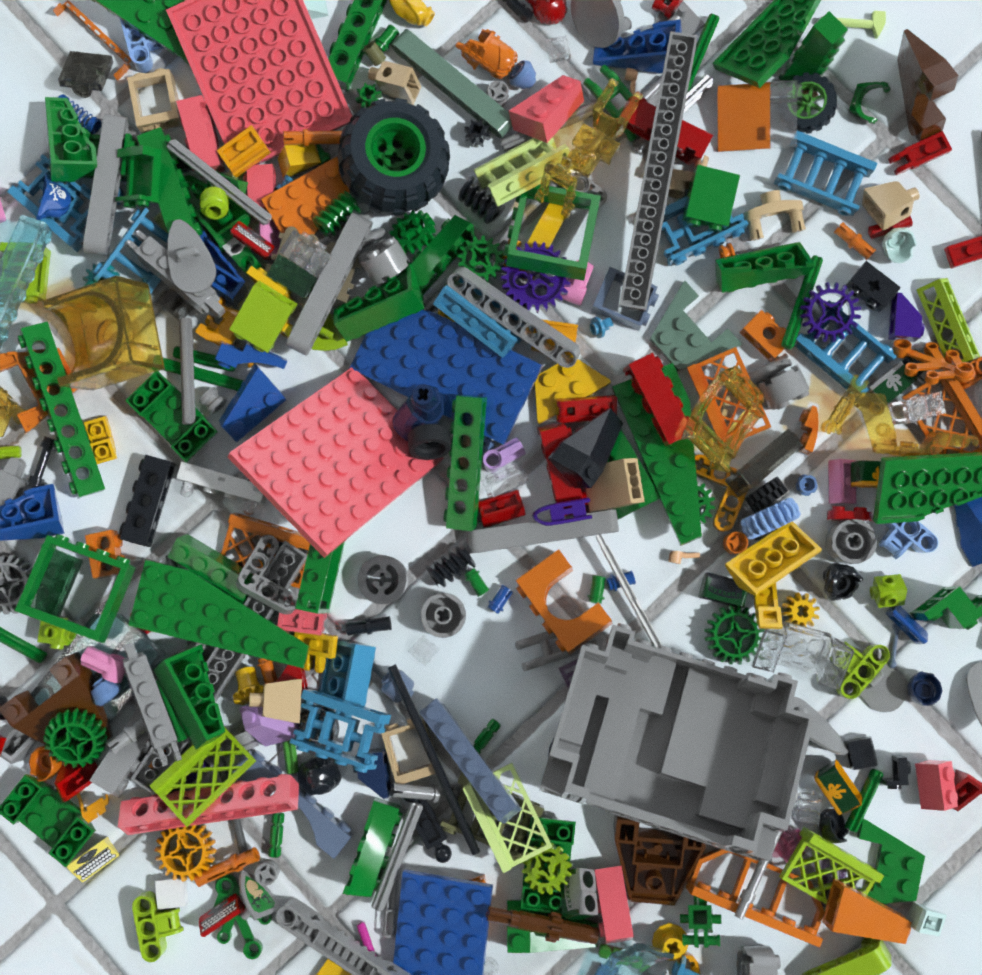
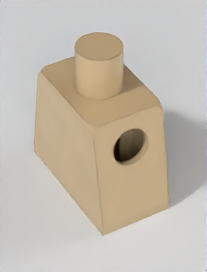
[368,61,421,105]
[862,181,920,230]
[249,679,302,723]

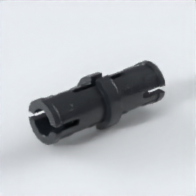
[346,616,392,636]

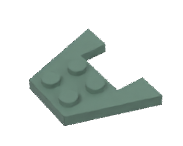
[649,280,742,372]

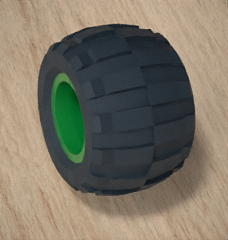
[337,98,450,216]

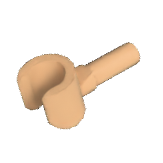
[624,68,638,96]
[668,551,700,564]

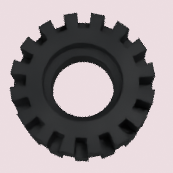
[745,476,788,513]

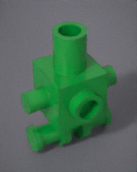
[680,896,722,948]

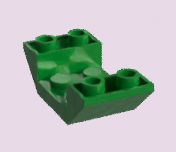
[125,370,218,463]
[0,774,96,867]
[520,816,576,914]

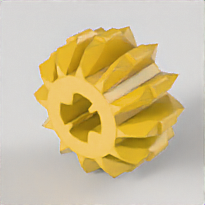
[781,592,820,630]

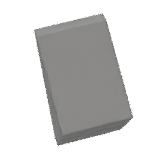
[0,729,36,764]

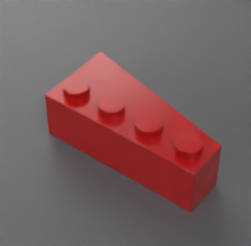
[616,95,713,165]
[623,352,693,446]
[536,422,588,516]

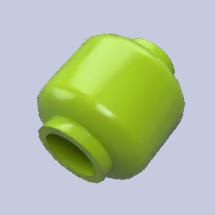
[200,187,229,220]

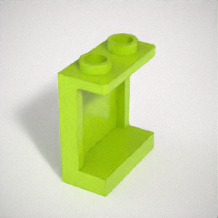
[0,242,51,304]
[229,280,298,353]

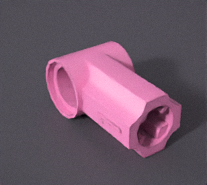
[561,260,594,306]
[80,646,125,683]

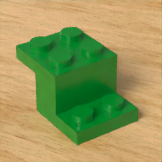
[910,586,982,630]

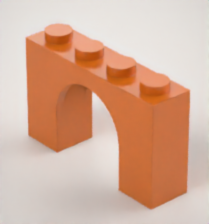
[516,549,613,655]

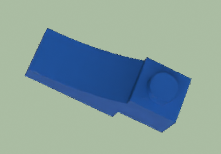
[215,341,287,369]

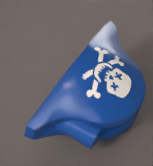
[36,174,71,220]

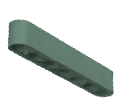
[391,29,512,139]

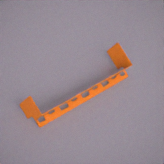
[53,0,132,81]

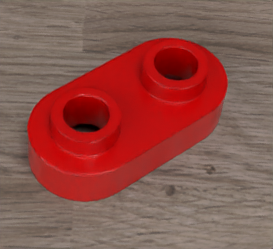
[827,506,872,522]

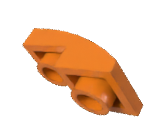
[799,405,819,455]

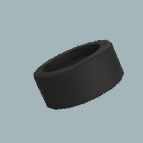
[408,424,451,460]

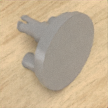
[571,0,632,48]

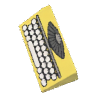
[67,837,120,883]

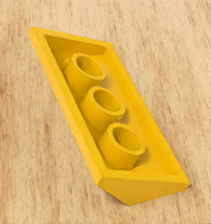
[725,521,822,596]

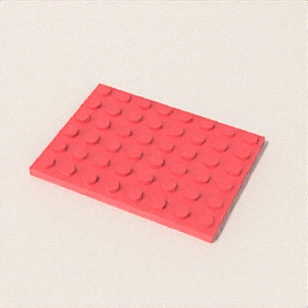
[166,0,352,165]
[228,367,444,558]

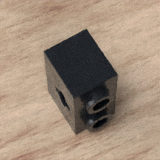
[846,261,901,312]

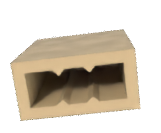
[586,458,645,512]

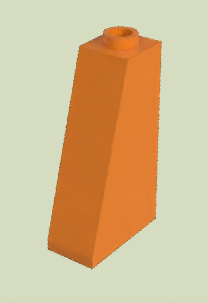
[822,879,912,944]

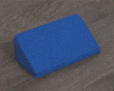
[886,606,928,644]

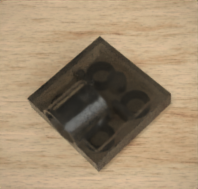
[58,51,114,98]

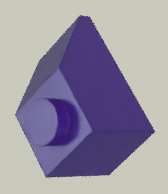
[888,292,925,342]

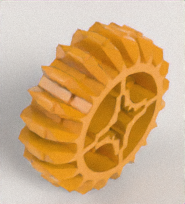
[154,824,217,882]

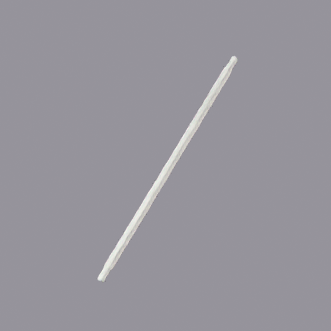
[595,534,662,648]

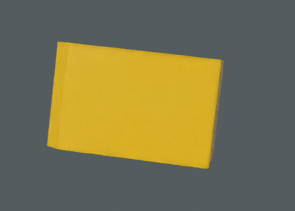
[277,144,321,177]

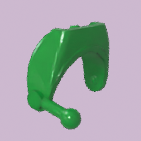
[849,81,891,124]

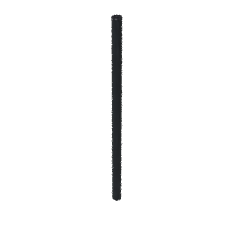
[388,664,480,855]

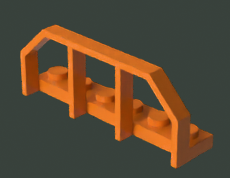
[685,848,825,948]

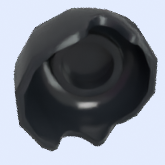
[817,808,849,844]

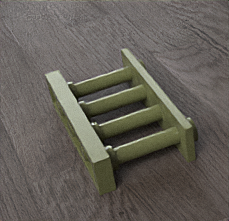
[440,771,544,860]

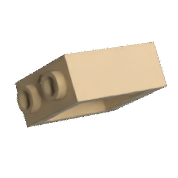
[127,68,182,134]
[381,719,435,784]

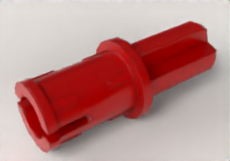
[868,216,913,239]

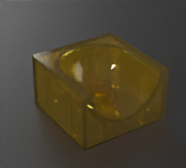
[43,276,165,391]

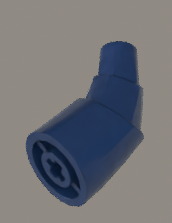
[392,384,444,441]

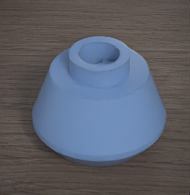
[509,60,536,89]
[91,677,121,707]

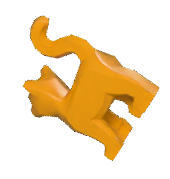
[195,297,257,368]

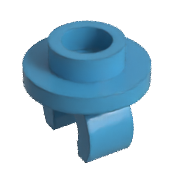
[589,317,614,338]

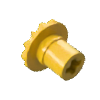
[232,667,263,705]
[652,922,688,961]

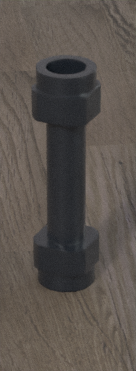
[28,436,55,488]

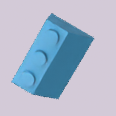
[318,639,376,706]

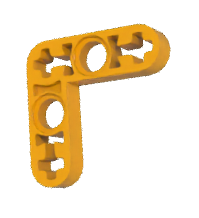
[695,454,751,532]

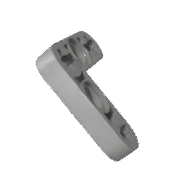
[236,535,297,615]

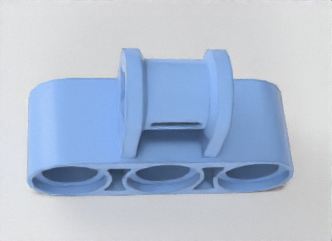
[120,18,165,73]
[878,521,938,560]

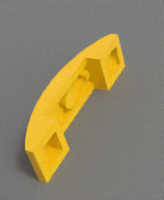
[519,203,571,281]
[753,583,783,629]

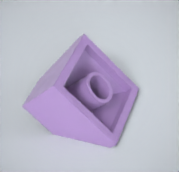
[239,705,299,747]

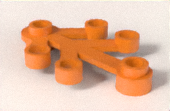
[893,339,976,385]

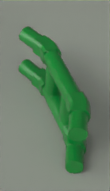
[583,65,637,142]

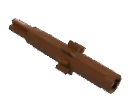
[486,906,599,945]

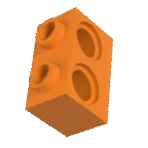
[85,530,125,579]

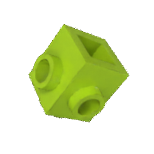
[870,574,907,608]
[37,618,76,650]

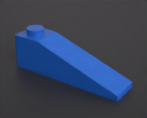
[593,20,682,73]
[0,484,65,541]
[953,497,982,567]

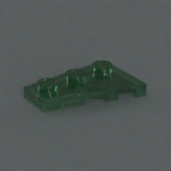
[35,544,84,617]

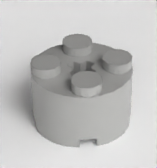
[358,236,410,285]
[757,365,810,410]
[825,519,877,565]
[421,593,466,638]
[736,946,781,975]

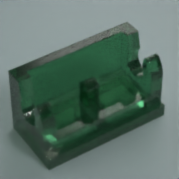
[266,254,318,299]

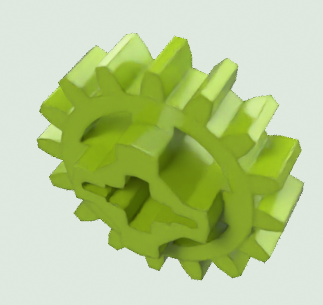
[522,842,572,895]

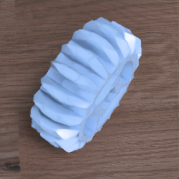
[740,498,801,539]

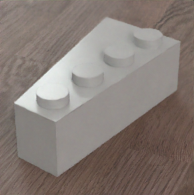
[89,707,152,798]

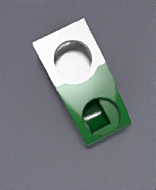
[222,237,262,277]

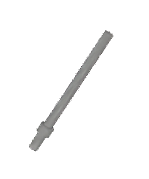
[734,792,800,920]

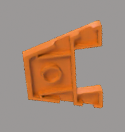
[0,348,79,433]

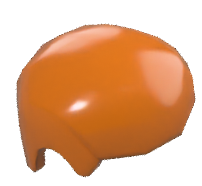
[29,746,62,782]

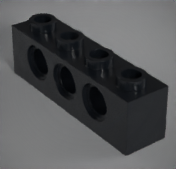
[119,455,176,547]

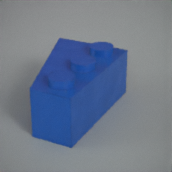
[200,231,248,308]
[219,363,287,443]

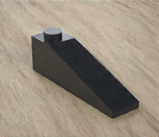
[548,408,623,488]

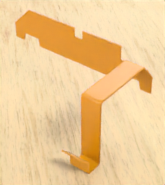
[76,792,109,823]

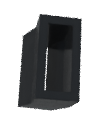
[844,736,878,770]

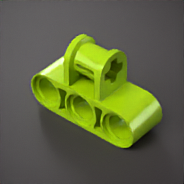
[830,642,890,699]
[132,891,184,962]

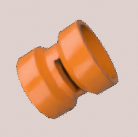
[723,532,748,554]

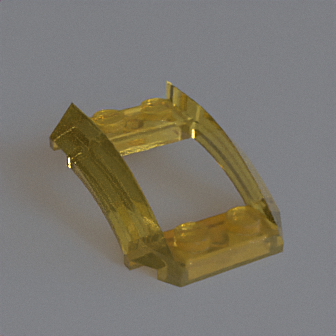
[681,365,765,473]

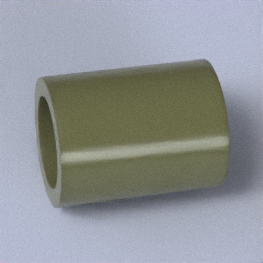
[363,41,386,66]

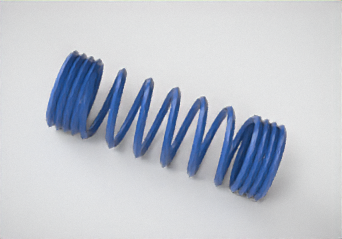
[58,94,102,134]

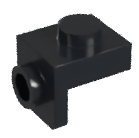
[880,755,911,789]

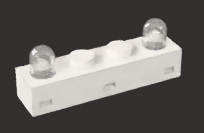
[176,461,266,516]

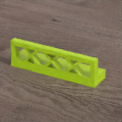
[916,278,980,365]

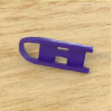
[532,497,592,526]

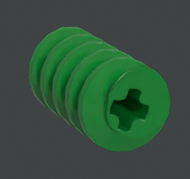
[312,191,361,236]

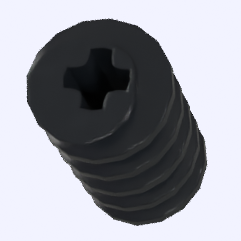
[458,176,505,224]
[426,545,476,588]

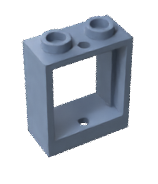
[591,267,659,331]

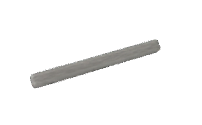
[167,139,272,225]

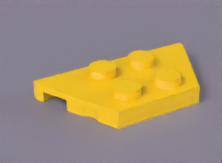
[535,355,611,425]

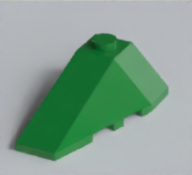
[45,97,97,182]
[182,174,252,253]
[607,429,660,520]
[507,900,597,953]

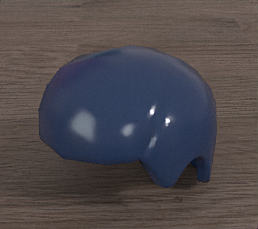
[907,671,943,706]

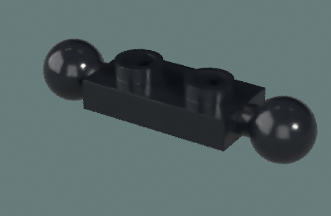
[403,784,452,863]

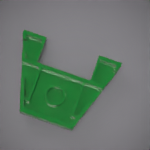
[847,818,925,904]

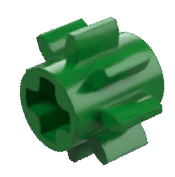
[355,83,382,108]

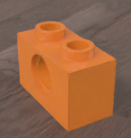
[739,310,786,362]

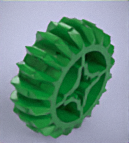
[704,605,765,665]
[43,707,107,769]

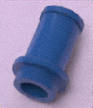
[606,570,636,591]
[488,585,514,614]

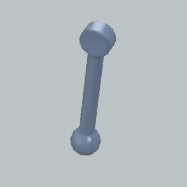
[888,623,901,668]

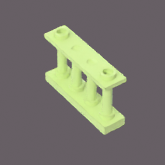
[474,137,575,206]

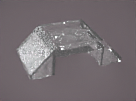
[752,622,854,690]

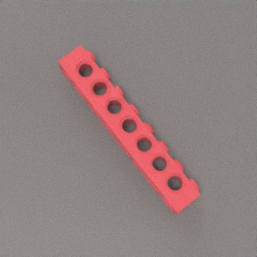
[118,774,299,835]

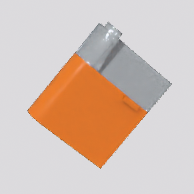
[717,80,802,152]

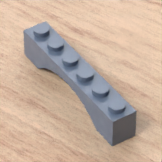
[419,698,522,824]
[233,749,354,859]

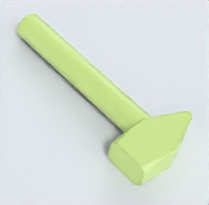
[820,10,886,39]

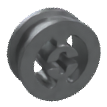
[358,555,408,604]

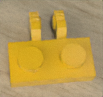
[294,632,338,673]

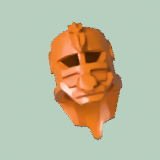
[455,29,518,79]

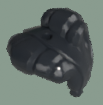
[823,563,863,601]
[297,756,342,795]

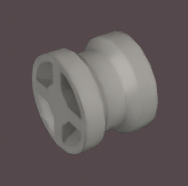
[487,80,509,106]
[199,387,227,415]
[234,731,259,750]
[254,859,280,886]

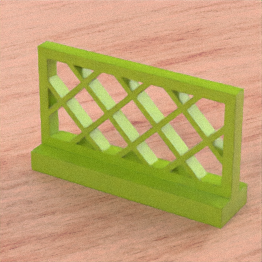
[149,727,256,827]
[779,827,884,905]

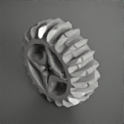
[0,555,41,614]

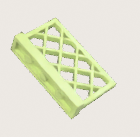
[463,763,553,873]

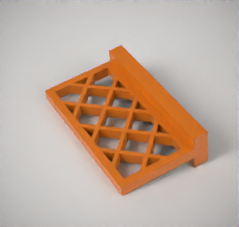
[687,347,771,449]
[902,370,982,455]
[221,512,310,589]

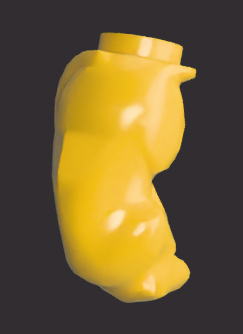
[389,0,435,27]

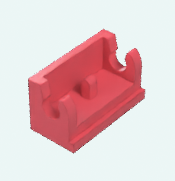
[277,609,327,635]

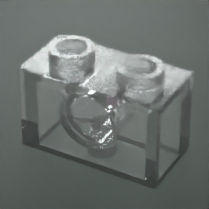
[279,230,332,278]
[888,391,946,425]

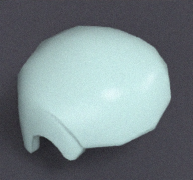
[882,228,917,263]

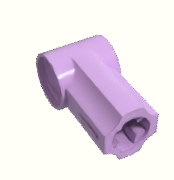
[482,437,526,473]

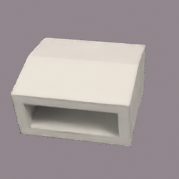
[155,878,189,909]

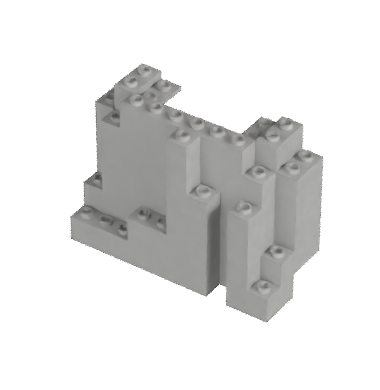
[539,623,815,862]

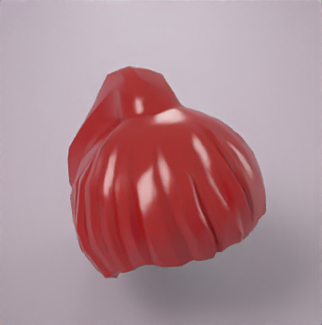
[525,0,568,25]

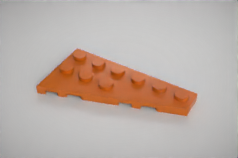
[261,148,381,257]

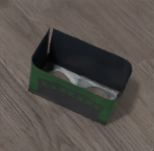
[698,572,748,608]

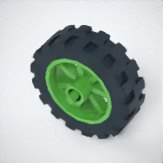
[778,72,837,134]

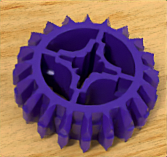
[800,282,861,342]

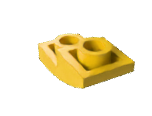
[84,416,117,464]

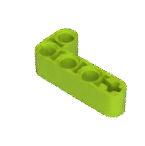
[802,938,892,975]

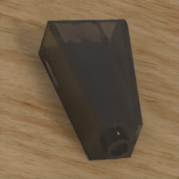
[724,428,803,497]

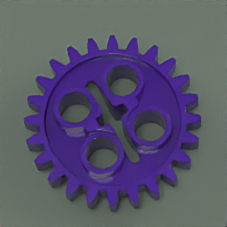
[501,241,571,313]

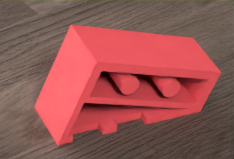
[508,75,584,143]
[176,95,225,177]
[595,866,634,944]

